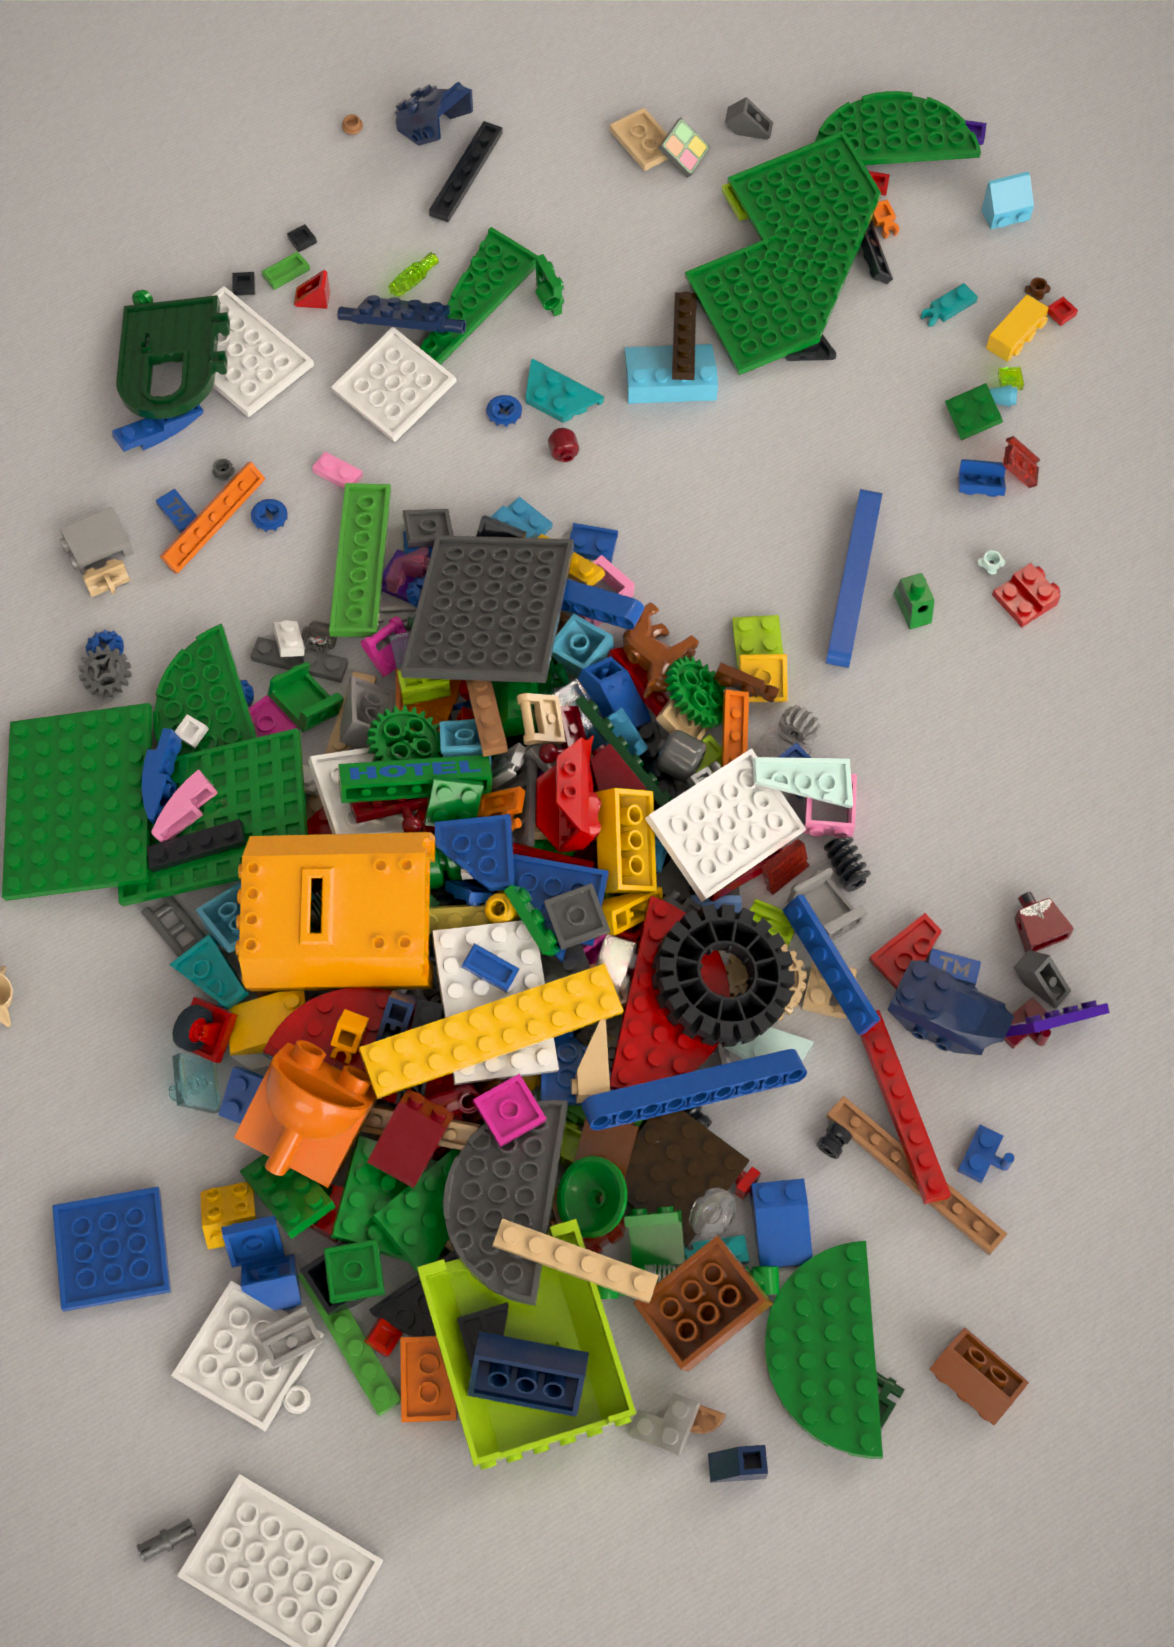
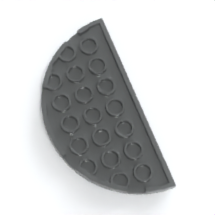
[443,1100,568,1306]

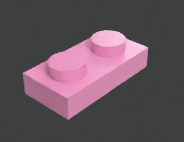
[312,451,363,489]

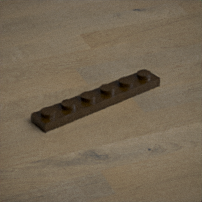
[672,292,696,380]

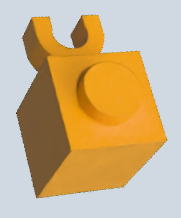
[330,1009,369,1064]

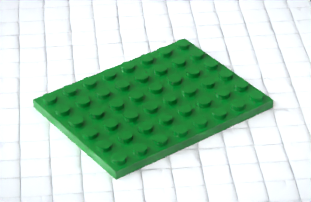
[2,703,152,901]
[118,728,308,906]

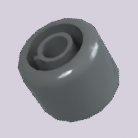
[656,730,707,784]

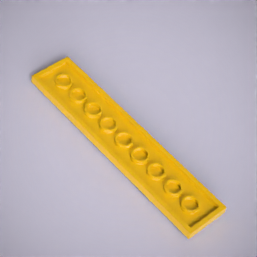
[359,964,624,1099]

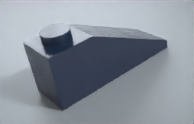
[375,990,418,1042]

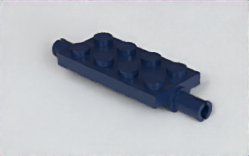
[337,295,466,334]

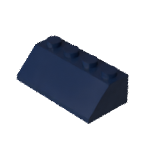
[467,1331,589,1417]

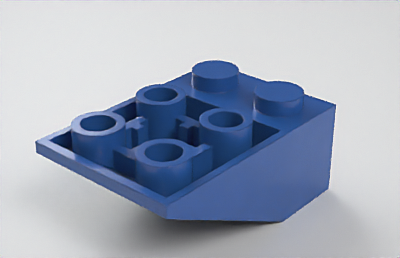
[572,657,652,729]

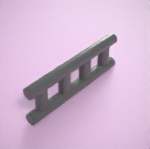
[141,896,206,957]

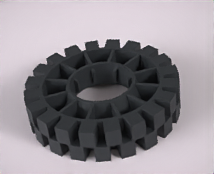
[651,904,795,1047]

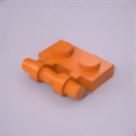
[477,786,526,832]

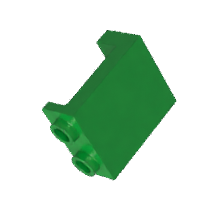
[267,662,344,733]

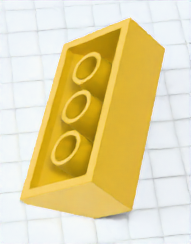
[596,788,657,893]

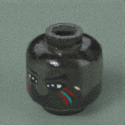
[301,620,337,653]

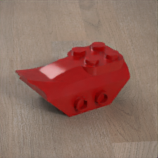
[535,735,601,852]

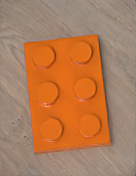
[400,1336,458,1422]

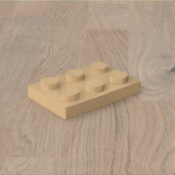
[609,108,668,171]

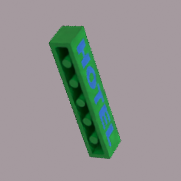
[338,755,492,803]

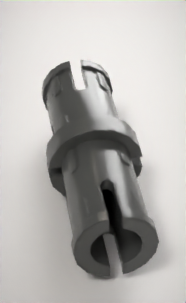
[137,1518,196,1562]

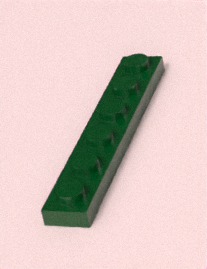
[575,695,673,808]

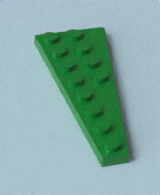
[420,227,538,365]

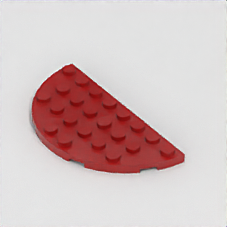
[609,896,730,1090]
[263,988,465,1121]

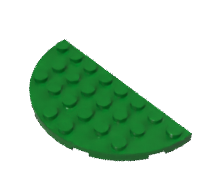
[815,91,981,165]
[153,623,258,756]
[765,1241,883,1459]

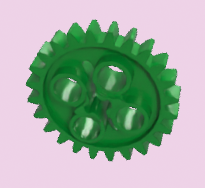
[665,656,726,729]
[366,705,443,762]

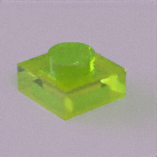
[998,367,1024,390]

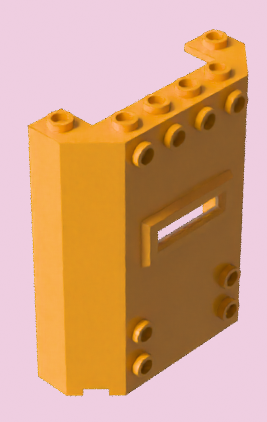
[235,832,435,992]

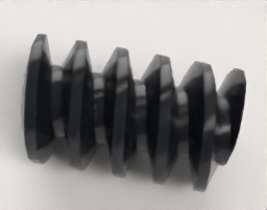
[823,837,871,892]

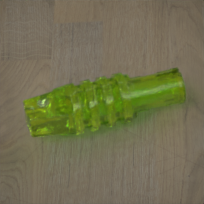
[388,252,439,297]

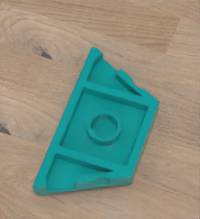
[526,359,604,423]

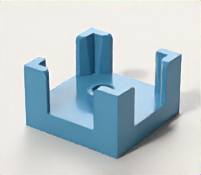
[585,708,648,756]

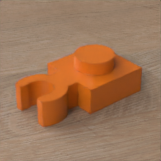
[872,199,899,239]

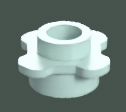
[977,550,1006,575]

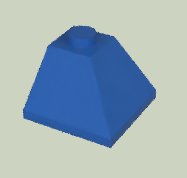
[241,1254,301,1311]

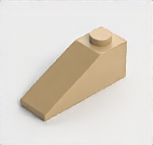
[571,1019,610,1103]

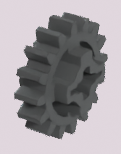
[78,645,132,698]

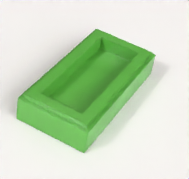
[261,251,310,290]

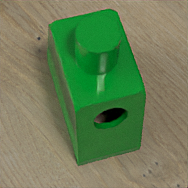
[893,573,934,629]

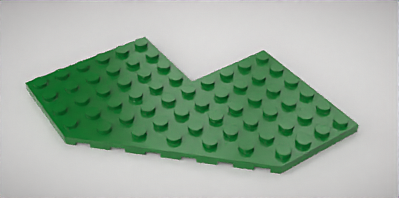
[685,130,881,375]

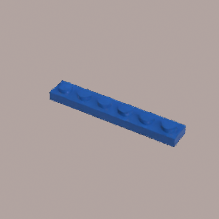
[782,895,880,1035]

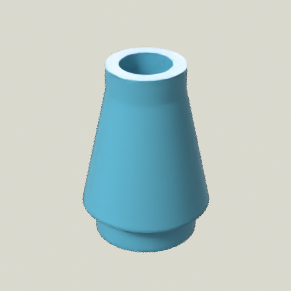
[989,385,1017,407]

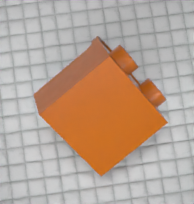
[234,1040,377,1188]

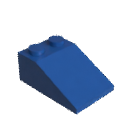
[749,1178,813,1268]

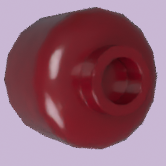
[548,427,579,463]

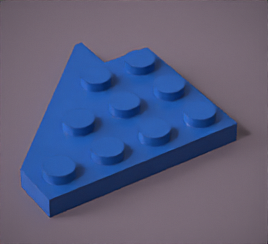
[513,854,609,962]

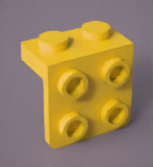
[200,1182,257,1250]

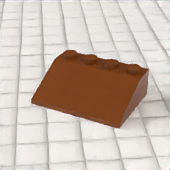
[633,1235,773,1372]

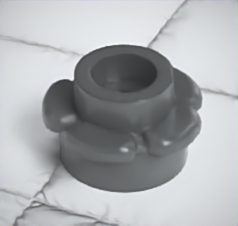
[212,459,235,480]

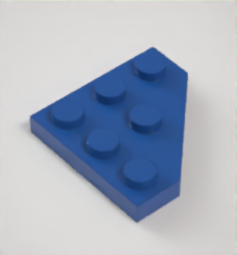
[435,814,515,891]
[540,1031,612,1106]

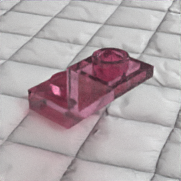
[386,547,430,593]

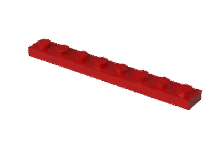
[860,1010,951,1204]

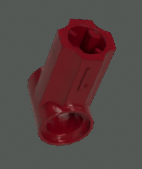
[426,1083,480,1114]

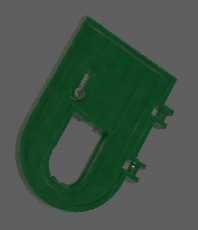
[116,295,230,419]

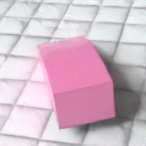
[151,769,218,842]

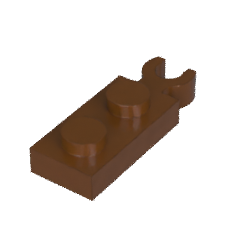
[713,663,779,703]

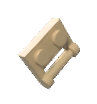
[517,693,566,745]
[802,962,857,1019]

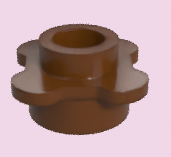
[1024,277,1051,300]

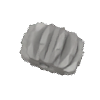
[778,705,821,746]

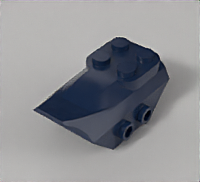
[394,82,473,146]
[888,960,1015,1055]

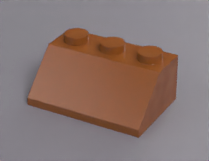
[929,1328,1029,1425]

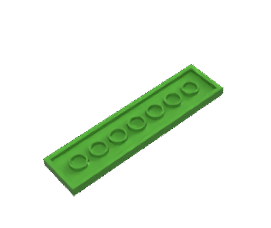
[329,483,391,637]

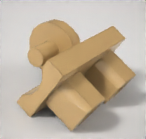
[83,559,130,597]

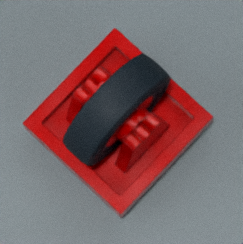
[172,997,238,1063]

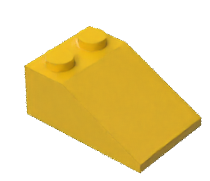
[228,990,305,1056]

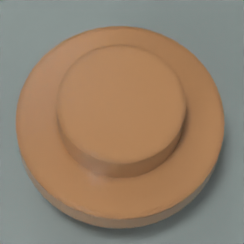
[342,114,363,135]

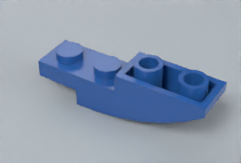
[112,405,203,452]
[142,728,182,825]

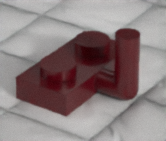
[1004,997,1051,1049]

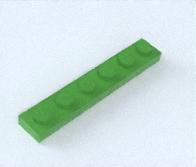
[298,1274,401,1416]

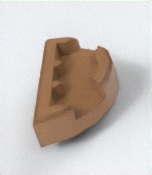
[690,1405,727,1434]

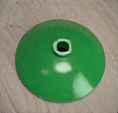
[557,1156,627,1238]

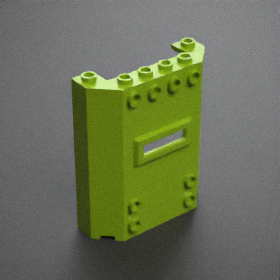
[417,1219,636,1470]

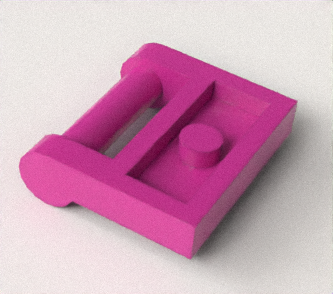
[361,616,410,677]

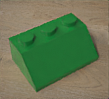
[491,681,538,737]

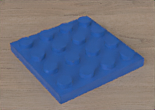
[52,1186,171,1312]

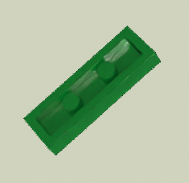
[504,885,560,956]

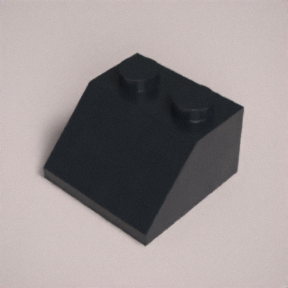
[300,1242,367,1316]

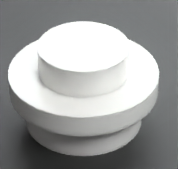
[283,1385,311,1414]

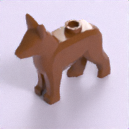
[622,602,699,699]

